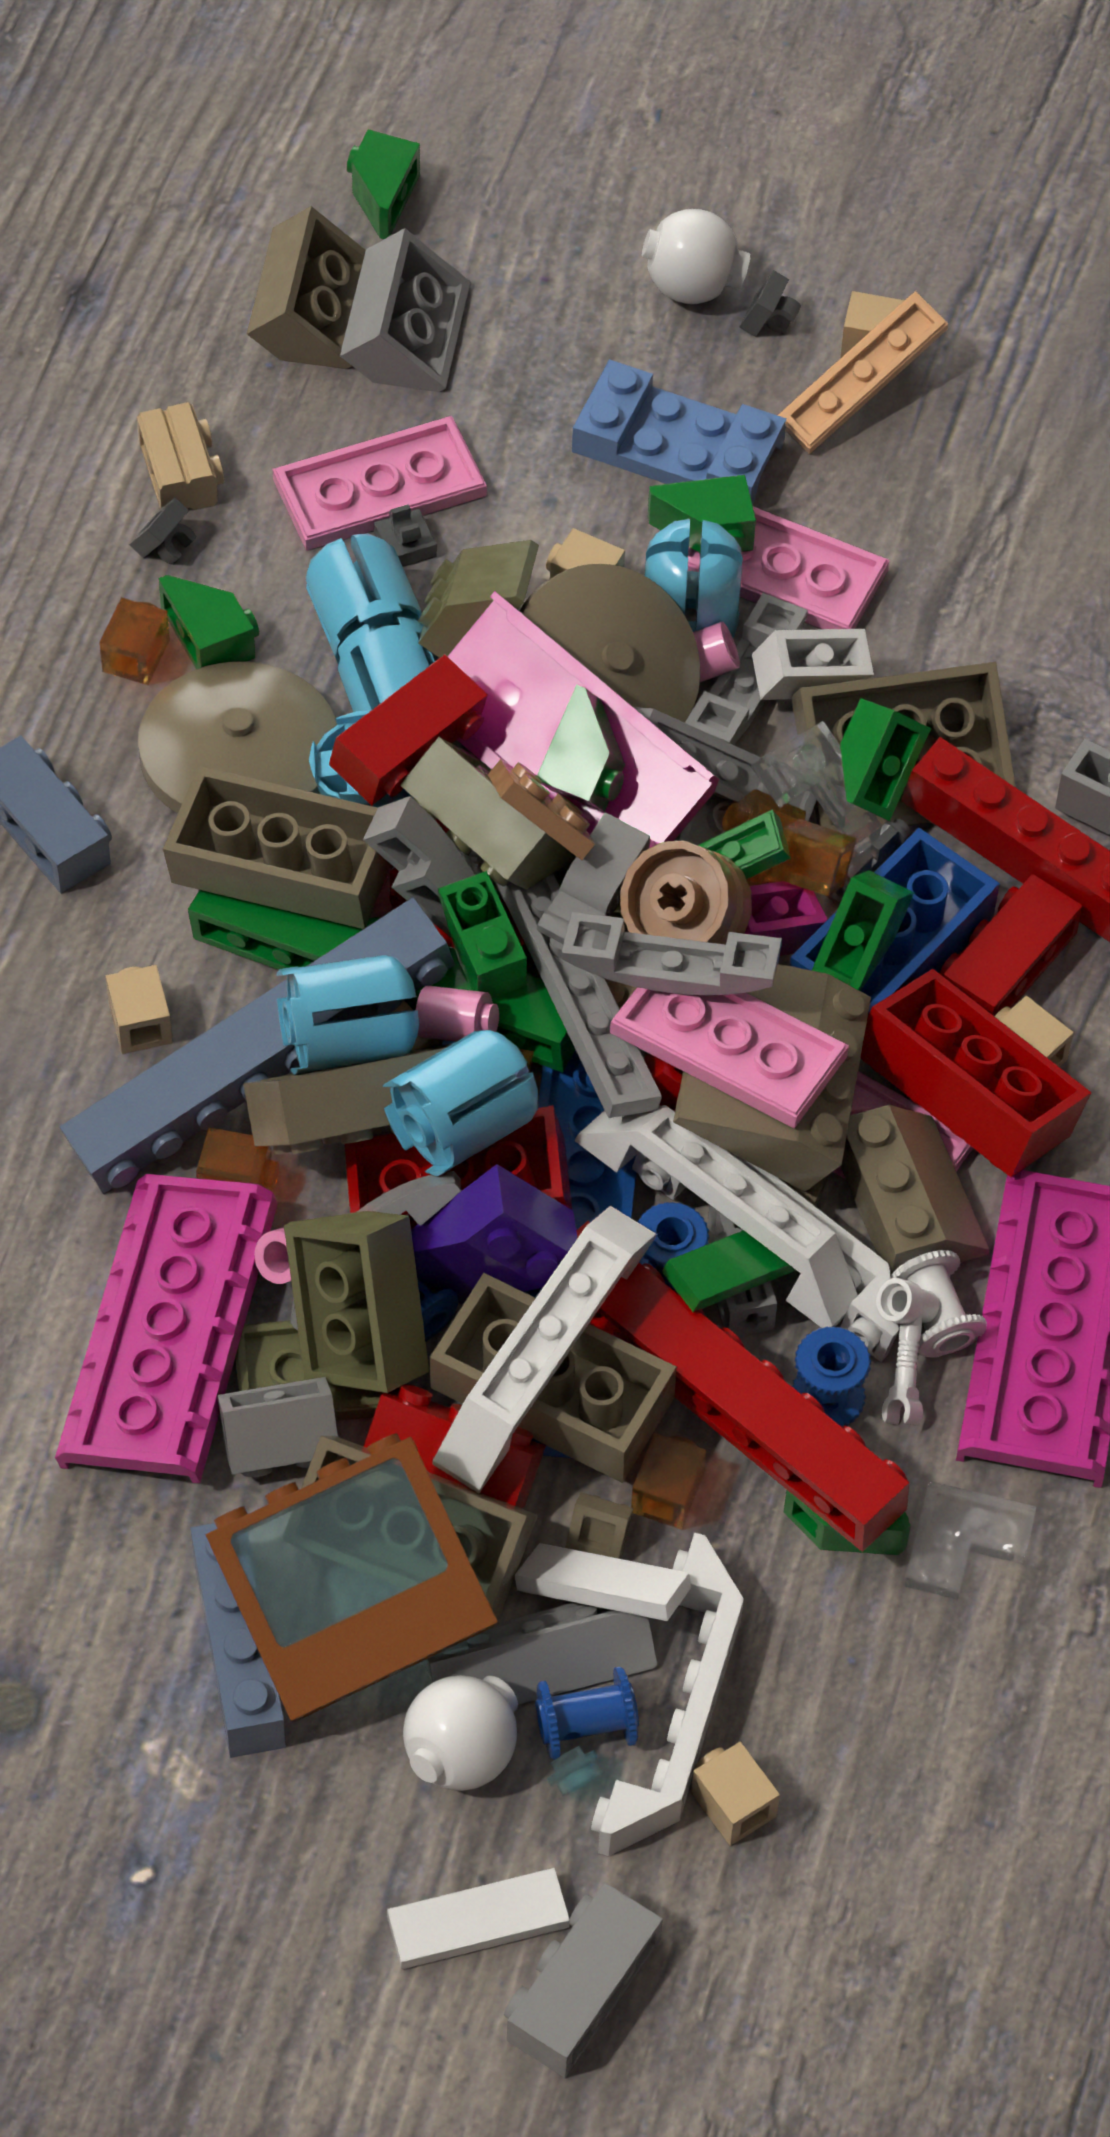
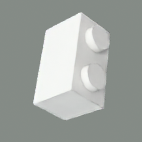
[752,629,874,700]

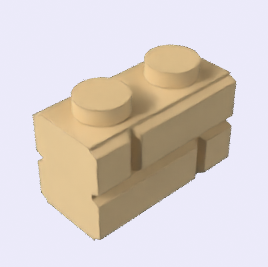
[137,402,224,510]

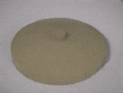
[519,564,700,723]
[138,662,337,813]

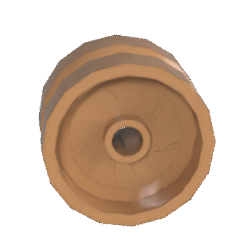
[620,840,752,945]

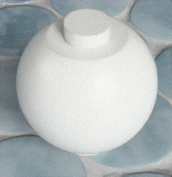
[642,209,750,304]
[403,1675,518,1791]

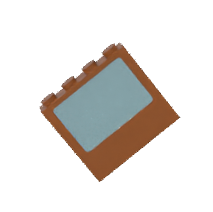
[205,1433,500,1722]

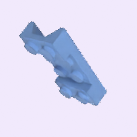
[572,359,786,505]

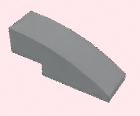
[363,796,474,938]

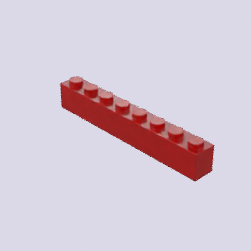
[576,1221,910,1552]

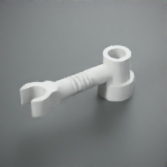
[876,1278,939,1426]

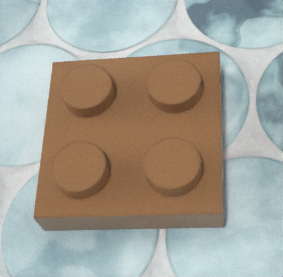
[488,759,595,860]

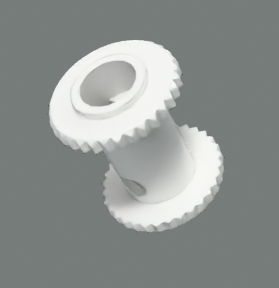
[891,1250,987,1358]

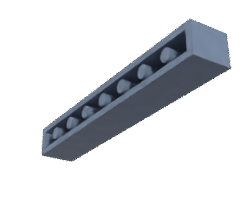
[59,897,455,1194]

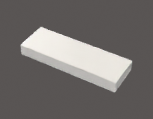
[515,1543,691,1621]
[387,1868,569,1970]

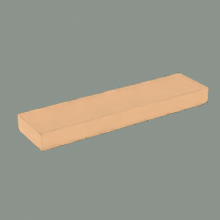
[777,291,948,454]

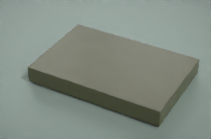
[235,1320,401,1421]

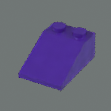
[411,1164,577,1304]

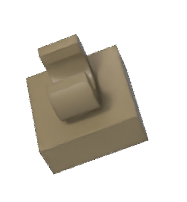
[565,1492,633,1559]

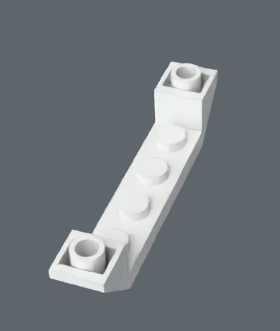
[575,1105,858,1328]
[632,1150,899,1362]
[432,1206,656,1493]
[591,1532,744,1856]

